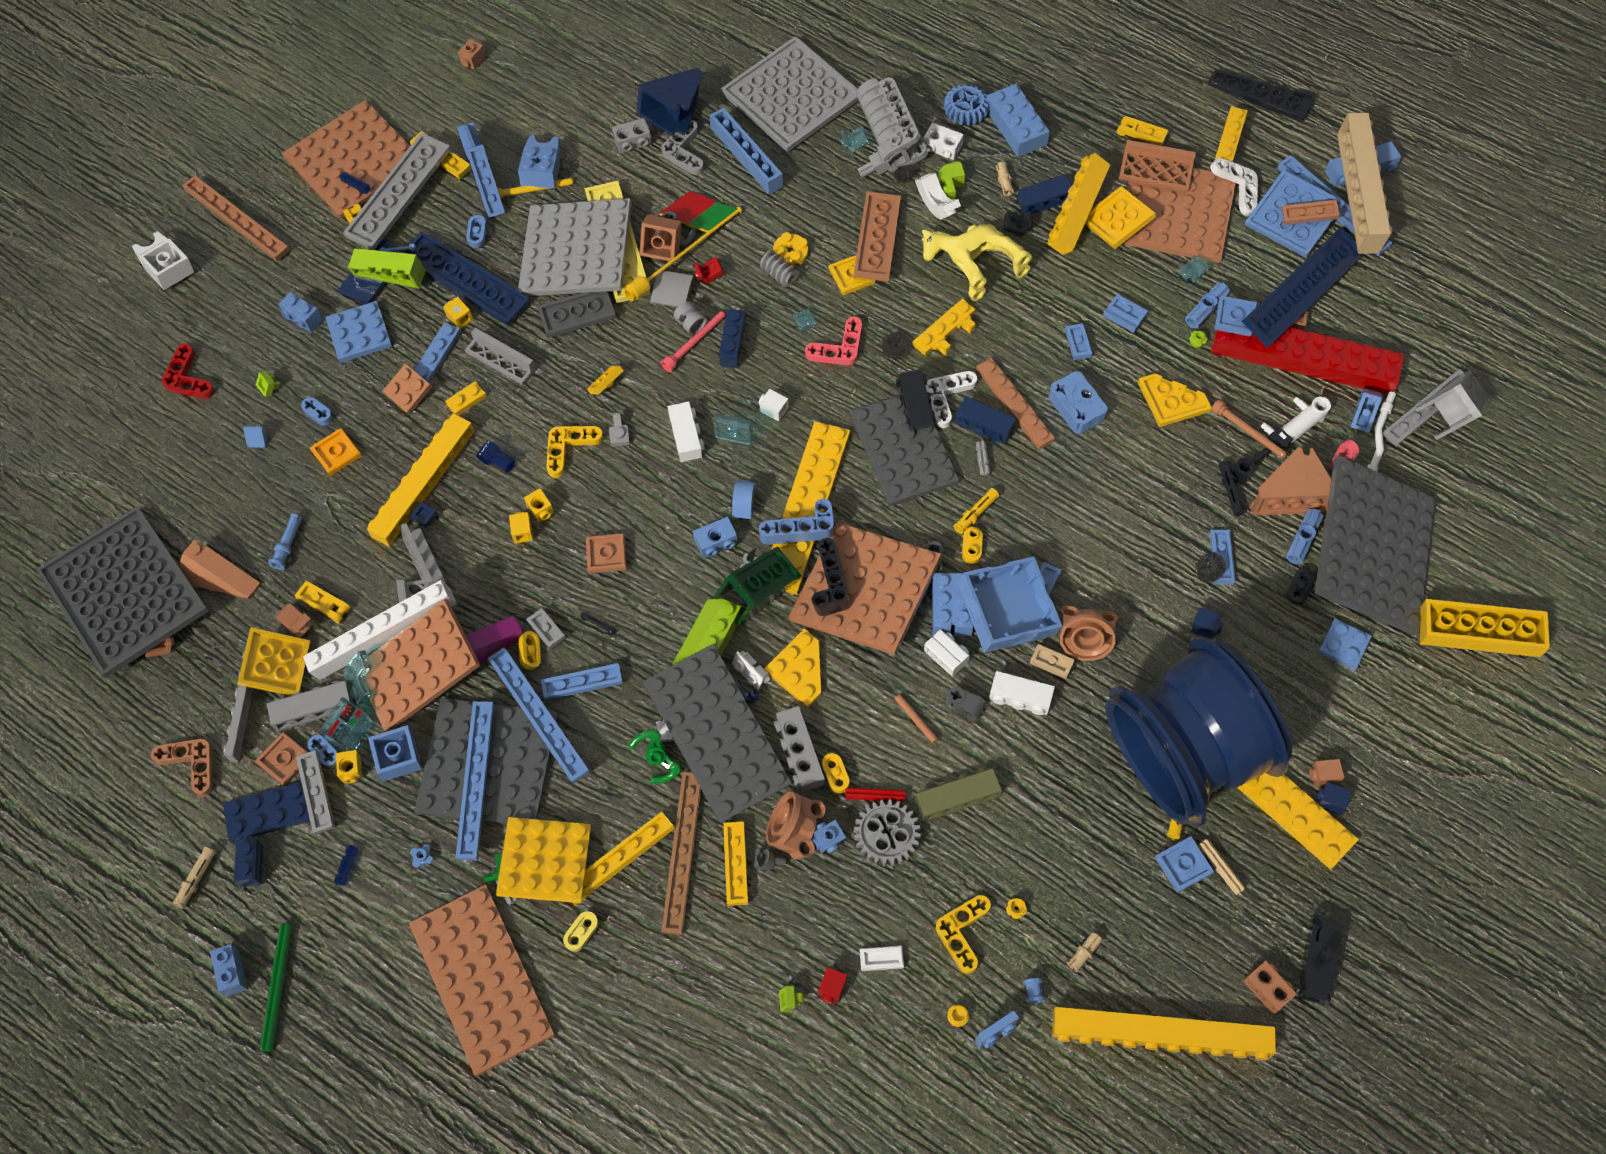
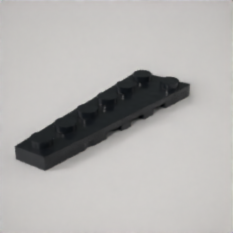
[1208,69,1316,123]

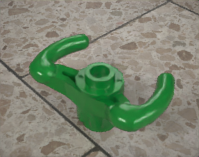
[628,729,681,784]

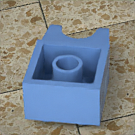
[518,135,560,188]

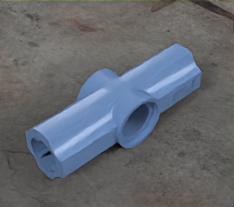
[1185,282,1230,328]
[1286,509,1324,564]

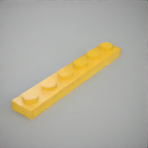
[572,811,675,906]

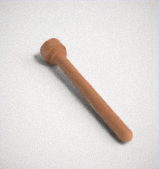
[1211,399,1287,458]

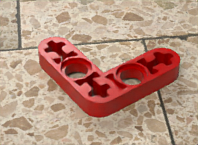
[162,343,214,399]

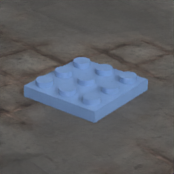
[325,301,392,363]

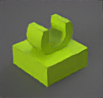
[256,371,280,397]
[779,986,804,1012]

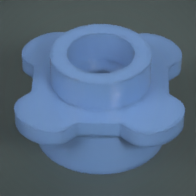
[410,845,433,868]

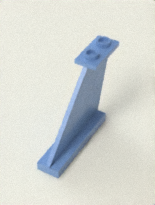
[457,122,505,218]

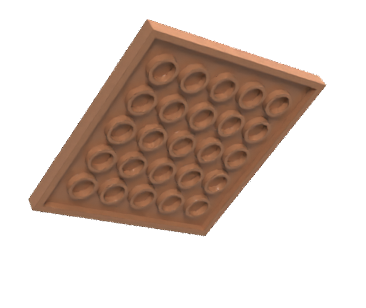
[282,100,410,219]
[1122,157,1236,263]
[788,522,942,656]

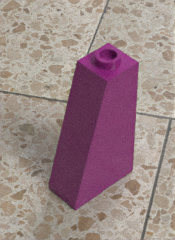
[466,616,523,664]

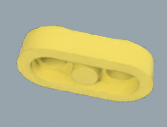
[563,911,598,952]

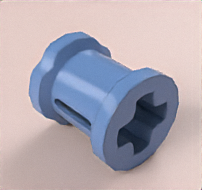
[1023,978,1046,1004]

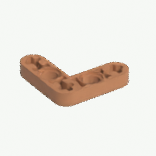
[151,739,213,797]

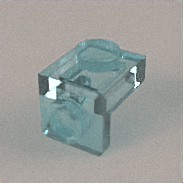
[840,126,869,152]
[1179,254,1209,283]

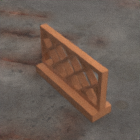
[1119,140,1196,192]

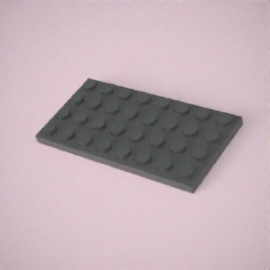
[643,644,792,824]

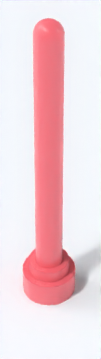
[661,311,725,372]

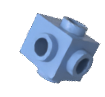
[811,820,846,854]

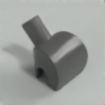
[754,848,786,870]

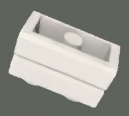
[924,630,970,676]

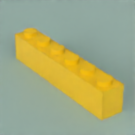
[1047,153,1110,255]

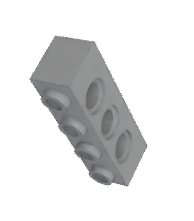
[774,706,825,792]

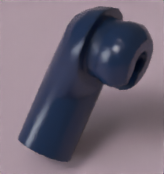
[736,682,760,703]

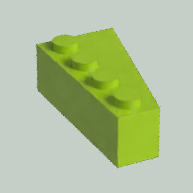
[348,248,426,289]

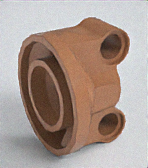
[1059,605,1118,661]
[766,791,826,860]

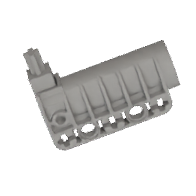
[857,78,928,177]

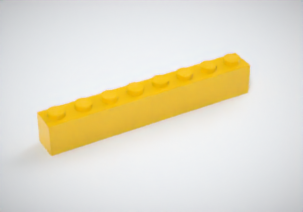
[367,414,475,547]

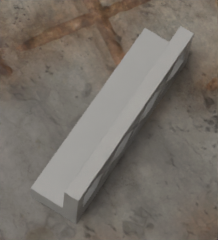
[465,328,536,385]
[401,523,447,588]

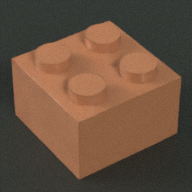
[640,214,682,261]

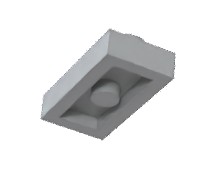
[526,608,566,650]

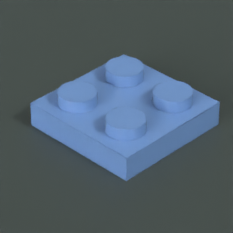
[1214,295,1257,337]
[1318,619,1371,671]
[1155,836,1214,893]
[975,1011,1019,1050]

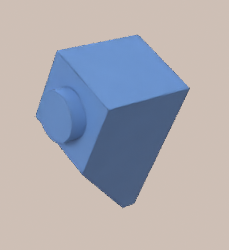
[1351,388,1382,432]

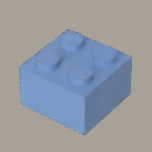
[368,725,422,782]

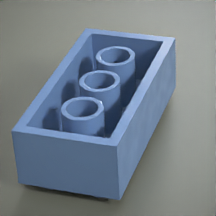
[986,83,1050,157]

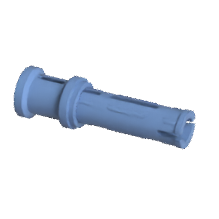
[268,514,303,570]

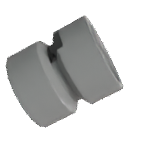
[673,301,707,335]

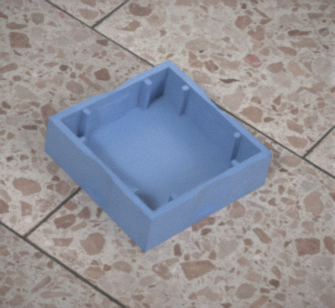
[957,556,1063,653]

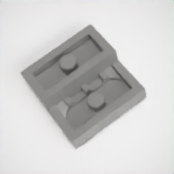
[650,271,694,308]

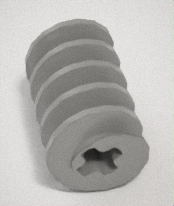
[760,249,800,287]

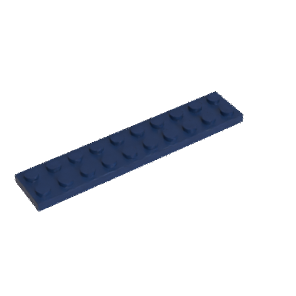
[1241,227,1364,348]

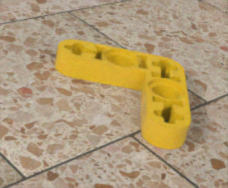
[546,426,603,478]
[936,895,991,974]

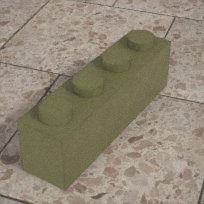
[915,768,1002,822]

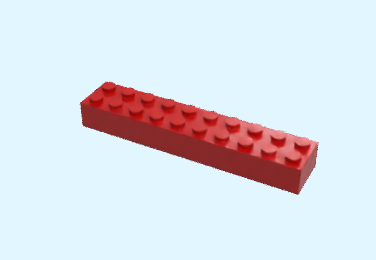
[1210,327,1404,395]

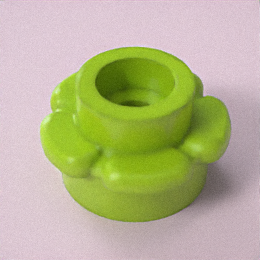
[1189,330,1208,348]

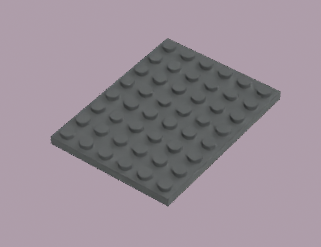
[1315,455,1435,635]
[36,506,209,678]

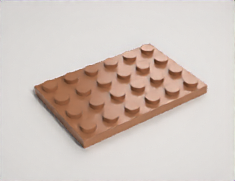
[354,600,480,732]

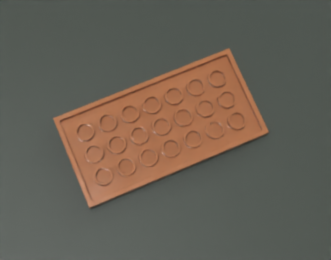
[409,884,555,1077]

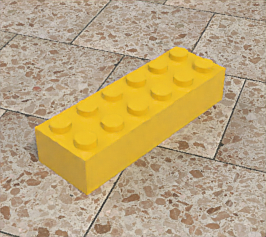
[1419,599,1550,657]

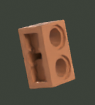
[1243,961,1297,1015]

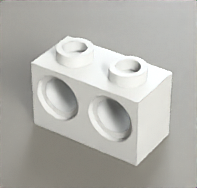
[924,123,964,160]

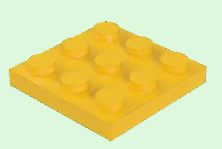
[1085,186,1156,249]
[237,627,310,696]

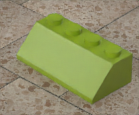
[672,599,742,666]

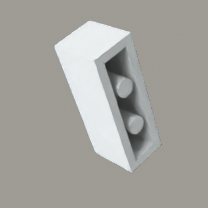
[667,402,705,462]
[989,671,1055,715]

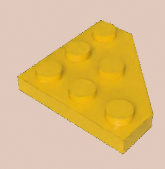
[1137,373,1212,427]
[764,629,821,709]

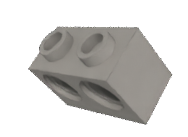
[612,118,652,153]

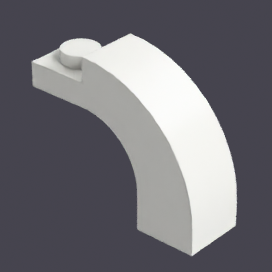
[915,173,961,219]

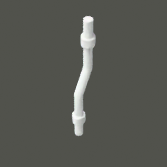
[1367,391,1396,472]

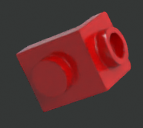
[694,257,725,284]

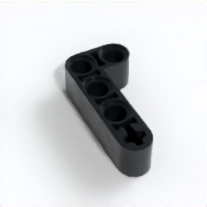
[811,538,851,616]

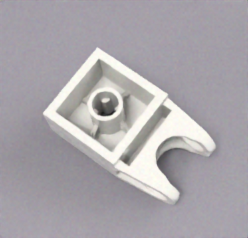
[132,231,194,290]

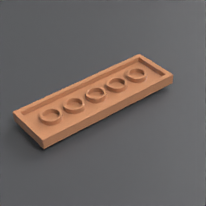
[853,191,901,282]

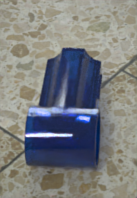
[476,440,516,473]

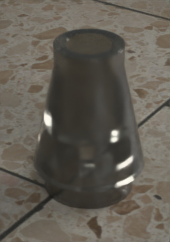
[894,163,921,183]

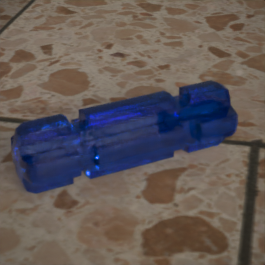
[339,172,371,194]
[334,845,358,886]

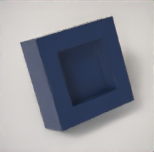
[410,502,438,528]

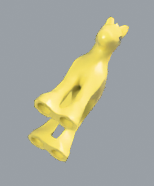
[922,224,1032,302]

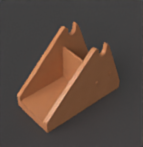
[1250,447,1331,515]

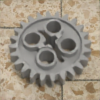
[854,799,921,867]

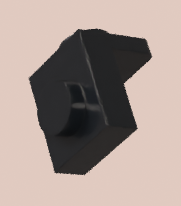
[1004,212,1032,236]

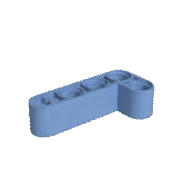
[759,499,834,545]

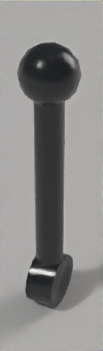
[580,612,615,635]

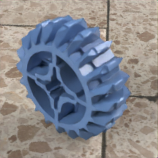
[944,84,989,126]

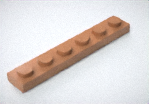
[976,358,1055,450]

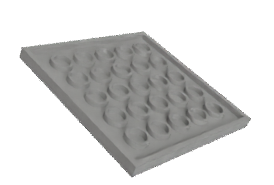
[721,36,858,152]
[518,198,632,296]

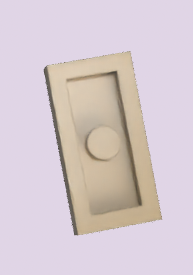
[1030,644,1074,679]

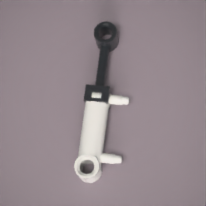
[1233,397,1331,483]

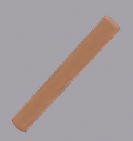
[894,694,938,744]

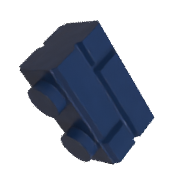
[234,839,263,887]

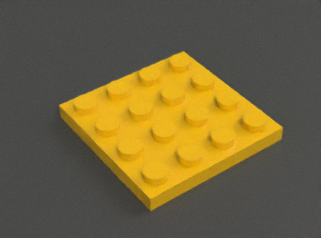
[496,817,591,903]

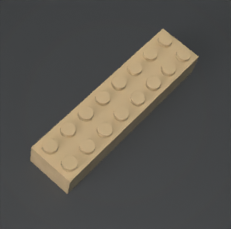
[1337,113,1392,254]

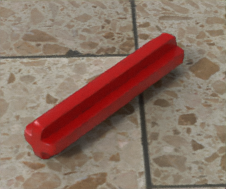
[845,787,906,802]

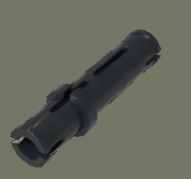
[1218,461,1246,517]

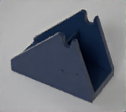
[636,68,703,137]

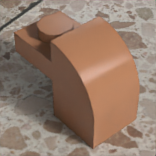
[274,603,313,638]

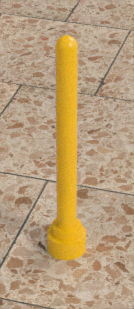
[497,178,574,199]

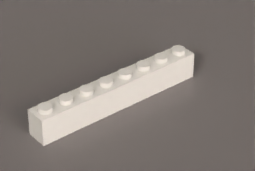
[303,580,457,680]

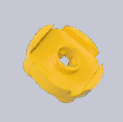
[773,232,808,266]

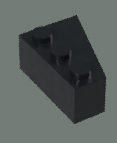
[896,369,935,431]

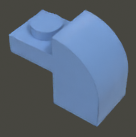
[732,480,756,519]

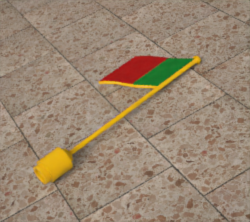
[623,192,742,301]

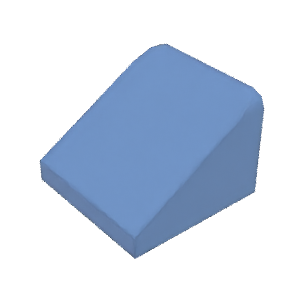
[243,426,267,448]

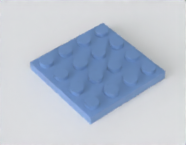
[1245,170,1345,258]

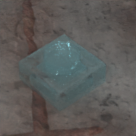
[792,308,816,332]

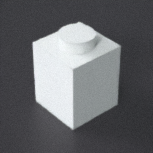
[759,389,789,421]

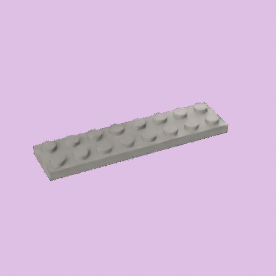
[343,133,451,250]

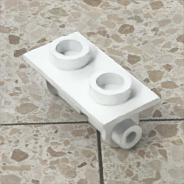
[732,651,770,690]

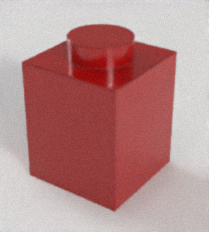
[818,967,847,1004]

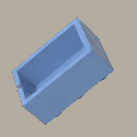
[932,573,973,637]

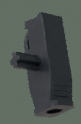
[1297,915,1344,1005]

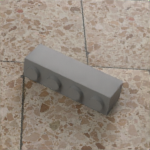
[267,681,354,732]

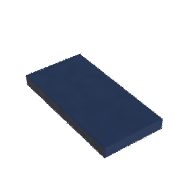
[338,240,403,304]

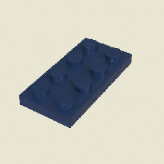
[223,782,310,843]

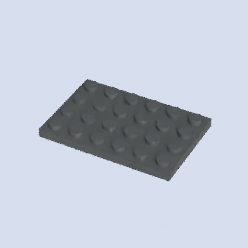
[849,395,959,507]

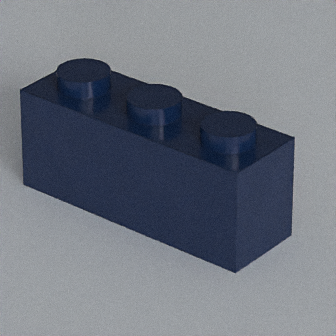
[1016,174,1072,215]
[719,309,746,368]
[955,396,1016,445]

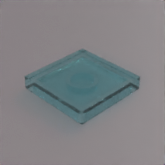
[713,413,752,445]

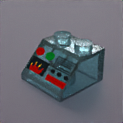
[320,697,372,752]

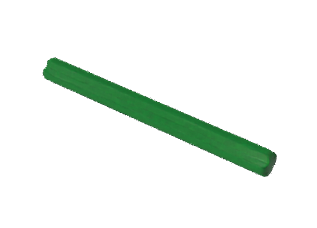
[260,923,292,1052]

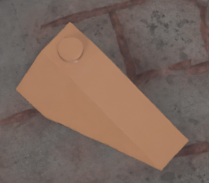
[179,539,261,599]

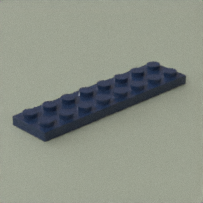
[401,231,531,326]

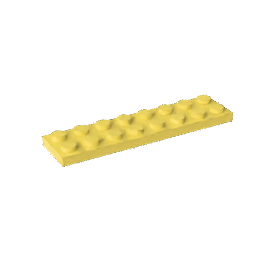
[584,181,651,303]

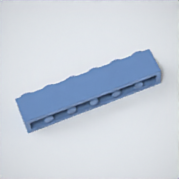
[710,107,783,195]

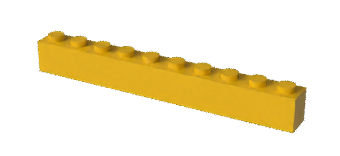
[1052,1007,1276,1060]

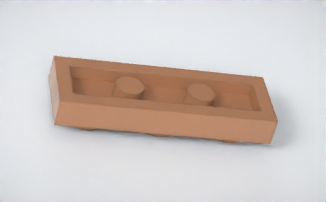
[1282,200,1339,225]

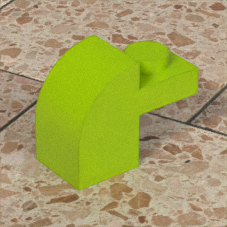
[938,161,965,199]

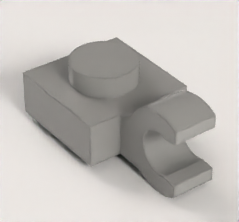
[609,412,630,447]

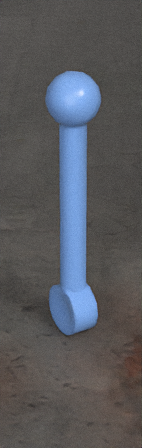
[380,244,416,252]

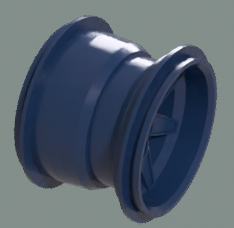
[1105,637,1292,827]

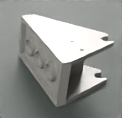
[1415,370,1491,440]

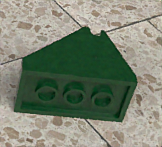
[714,546,802,627]

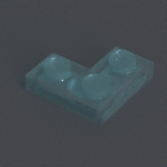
[343,650,372,705]

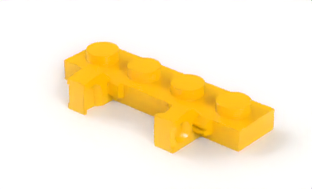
[912,299,976,356]

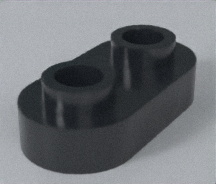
[1286,568,1315,605]

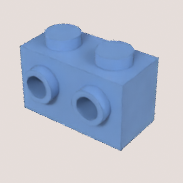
[278,292,323,333]

